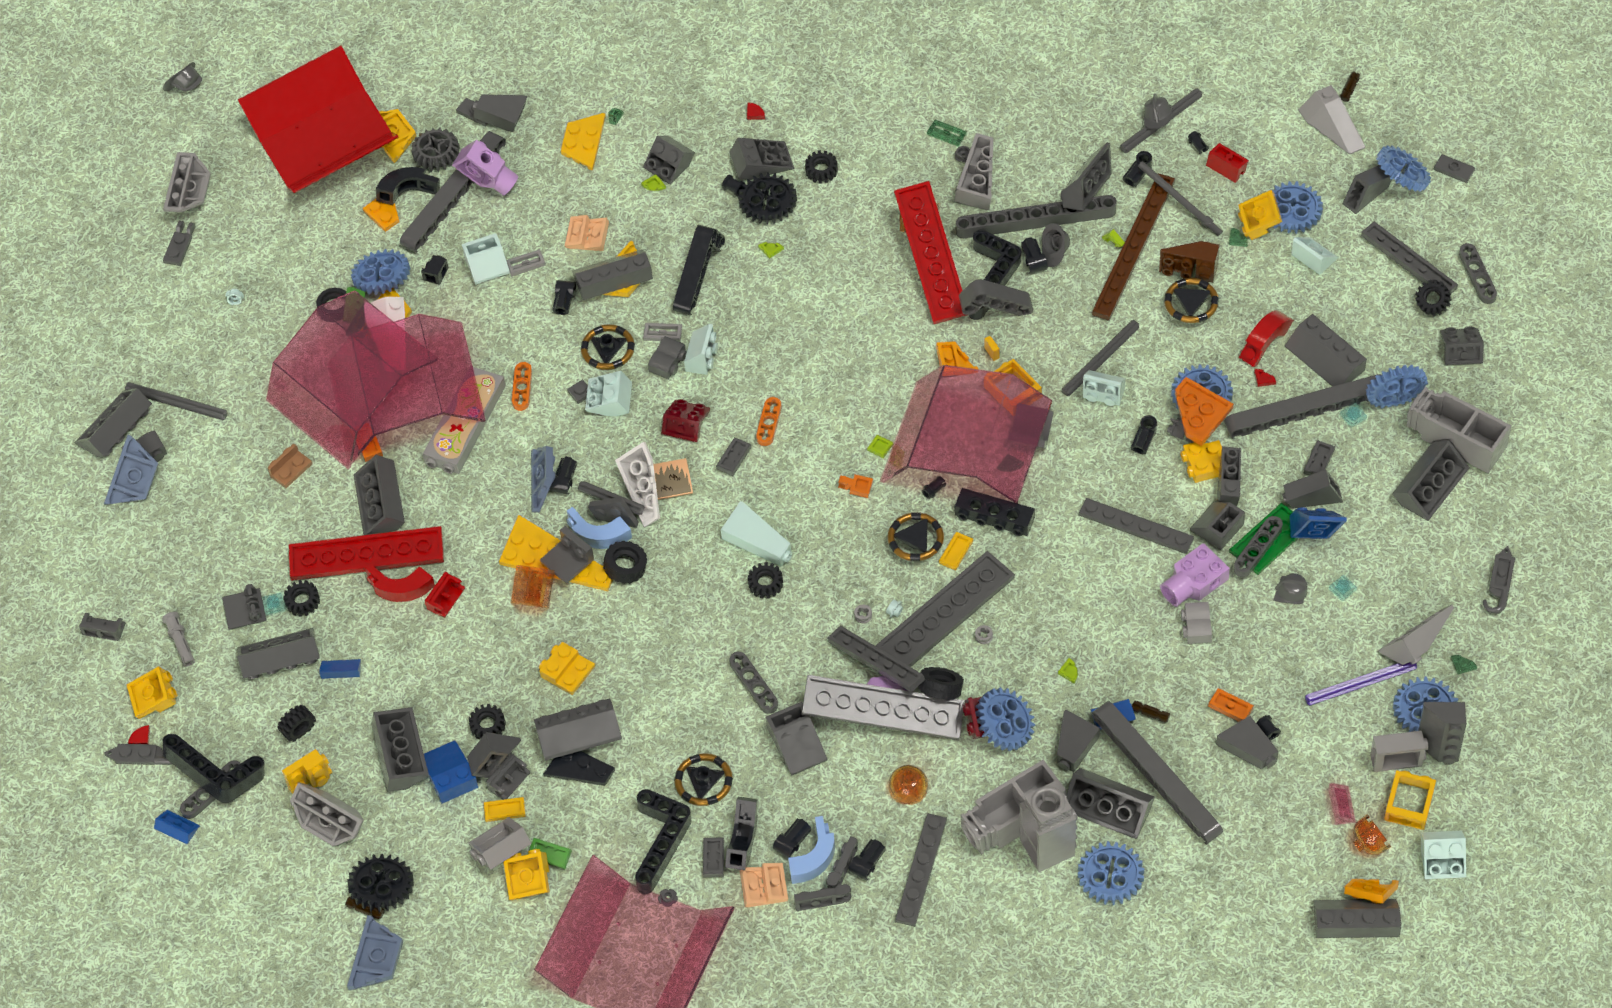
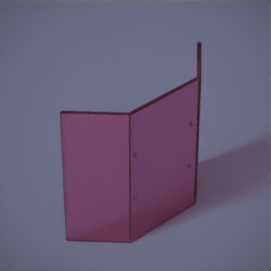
[266,290,439,470]
[328,314,486,463]
[880,365,1052,503]
[534,855,735,1008]

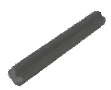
[578,481,645,515]

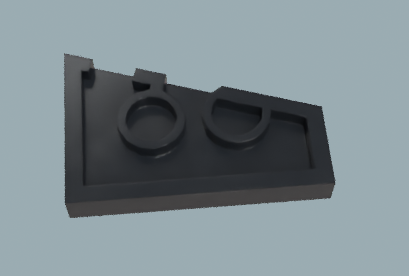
[543,751,615,786]

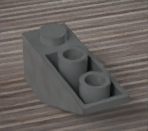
[1217,446,1241,506]

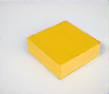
[984,336,1000,361]

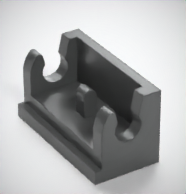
[79,613,126,641]
[486,753,531,800]

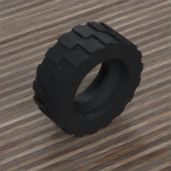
[603,541,647,584]
[918,667,964,700]

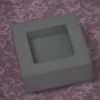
[567,379,588,404]

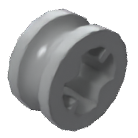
[854,605,872,623]
[975,625,993,644]

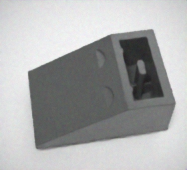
[729,138,795,180]
[765,702,828,776]

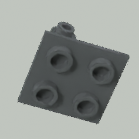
[222,584,267,630]

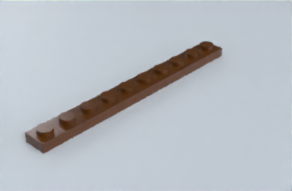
[1092,173,1175,321]

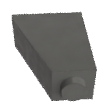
[472,94,527,132]
[1342,165,1392,214]
[1282,470,1343,509]
[1057,710,1100,772]
[1216,716,1278,769]

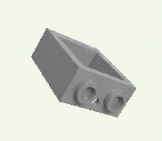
[1370,731,1428,772]
[468,817,532,870]

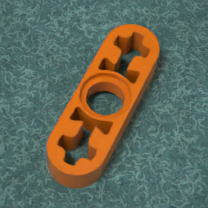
[512,362,532,411]
[756,397,782,446]

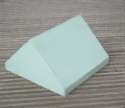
[1292,237,1339,275]

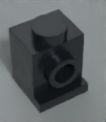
[421,255,449,285]

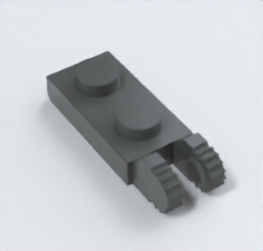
[163,220,195,266]
[826,836,858,889]
[794,884,851,911]

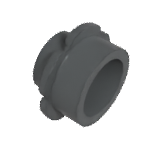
[955,146,970,163]
[658,889,678,907]

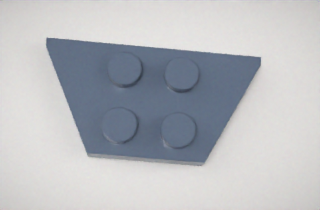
[104,435,159,505]
[531,446,555,513]
[347,915,403,990]

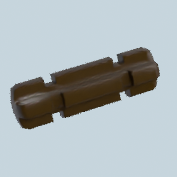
[1340,71,1360,102]
[1132,701,1170,723]
[345,897,384,919]

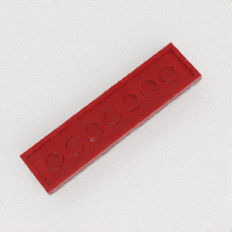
[894,181,966,324]
[289,526,444,581]

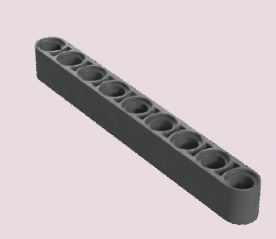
[400,131,506,253]
[956,195,1117,239]
[1224,374,1381,439]
[1092,701,1223,845]

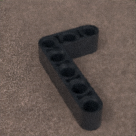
[673,224,725,315]
[968,230,1021,320]
[162,734,265,803]
[635,789,692,894]

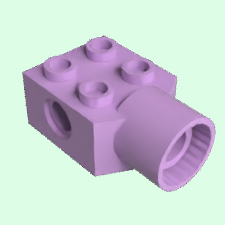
[452,140,518,196]
[1160,543,1230,607]

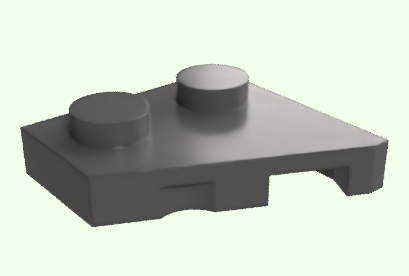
[588,497,639,528]

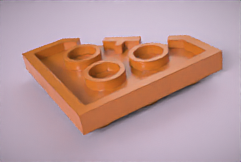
[1175,377,1234,446]

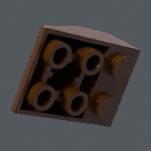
[1159,241,1220,283]

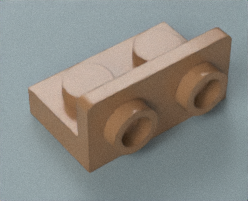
[268,444,313,488]

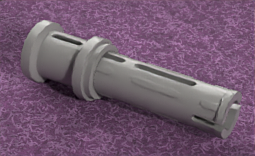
[162,612,195,667]

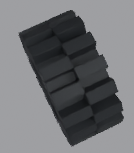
[805,150,838,184]
[1415,280,1452,316]
[748,562,783,599]
[283,580,320,617]
[469,704,506,739]
[277,705,316,742]

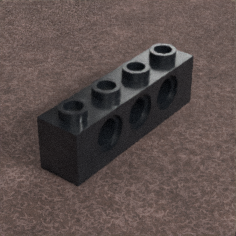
[954,488,1035,536]

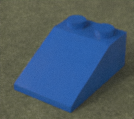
[1290,507,1347,539]
[424,740,479,804]

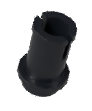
[1188,131,1209,154]
[922,476,946,499]

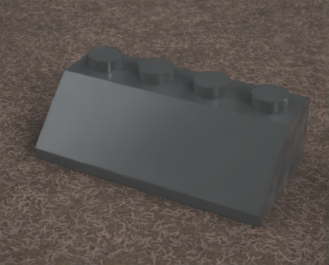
[1060,142,1112,211]
[572,249,653,300]
[1285,314,1367,387]
[74,388,152,457]
[1392,440,1469,521]
[353,455,405,535]
[237,628,320,679]
[534,698,622,760]
[1418,702,1467,764]
[371,707,429,792]
[1067,768,1155,839]
[1313,899,1401,938]

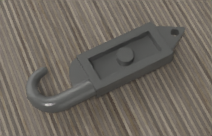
[1483,546,1515,614]
[104,744,172,765]

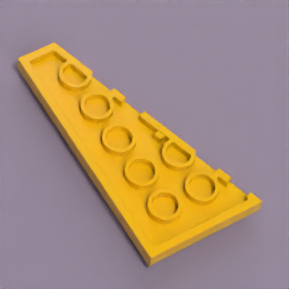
[499,515,613,591]

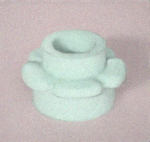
[225,289,244,305]
[886,600,903,618]

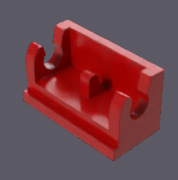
[1206,143,1249,183]
[425,571,465,618]

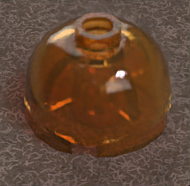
[889,765,928,805]
[1353,814,1392,856]

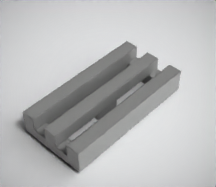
[506,249,546,277]
[643,323,682,342]

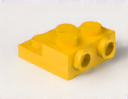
[1238,190,1282,240]
[1180,440,1222,483]
[539,642,595,695]
[126,666,178,719]
[282,749,333,794]
[503,849,550,900]

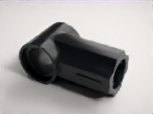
[1123,151,1152,187]
[1021,237,1048,274]
[553,280,576,315]
[1131,415,1157,455]
[549,456,577,495]
[773,818,811,858]
[849,839,886,881]

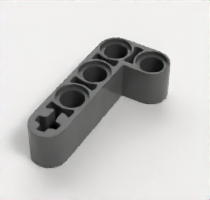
[959,279,1034,316]

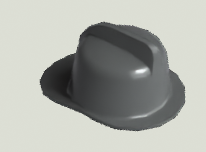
[163,62,202,91]
[1144,93,1173,129]
[1042,223,1070,267]
[1273,573,1308,604]

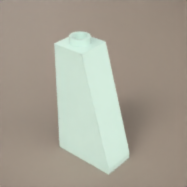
[721,501,792,567]

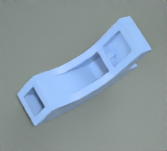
[566,507,632,549]
[788,816,835,884]

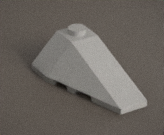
[1298,85,1366,155]
[1379,605,1454,665]

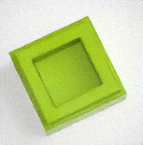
[867,435,893,459]

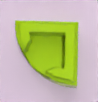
[641,174,666,191]
[1102,229,1125,247]
[758,242,784,259]
[1058,658,1078,684]

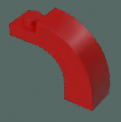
[1239,310,1294,367]
[365,564,435,602]

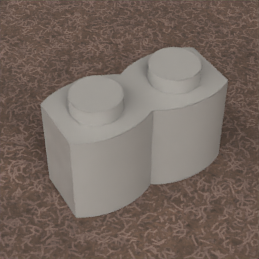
[1181,602,1212,644]

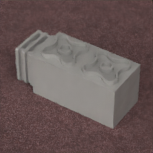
[1407,387,1512,474]
[961,759,1067,855]
[1020,781,1078,872]

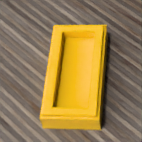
[939,532,973,571]
[484,797,526,822]

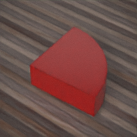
[747,102,765,120]
[1254,369,1276,387]
[128,725,150,744]

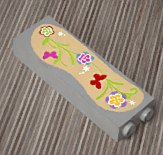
[423,366,506,474]

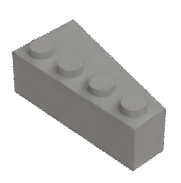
[954,133,993,210]

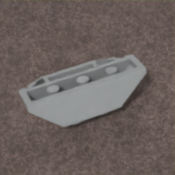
[163,152,211,212]
[290,783,364,846]

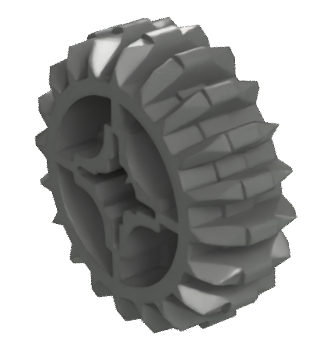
[411,127,460,172]

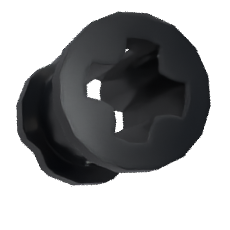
[722,174,746,197]
[1256,715,1281,741]

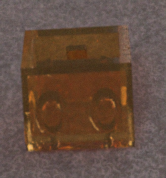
[511,565,555,609]

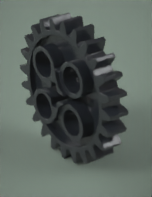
[738,172,797,225]
[347,854,414,912]

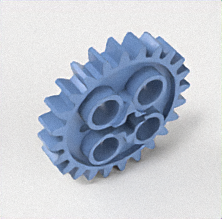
[1376,145,1431,192]
[1270,181,1323,234]
[351,249,411,295]
[1171,364,1233,409]
[1366,365,1428,409]
[1393,676,1458,732]
[975,687,1035,751]
[1078,841,1144,905]

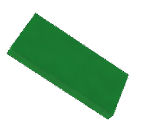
[1229,502,1298,575]

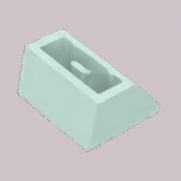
[462,233,510,285]
[684,324,718,375]
[1083,370,1126,406]
[585,371,632,416]
[1421,830,1466,879]

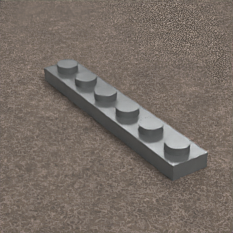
[1361,221,1458,295]
[1079,498,1194,554]
[827,625,925,692]
[895,813,947,927]

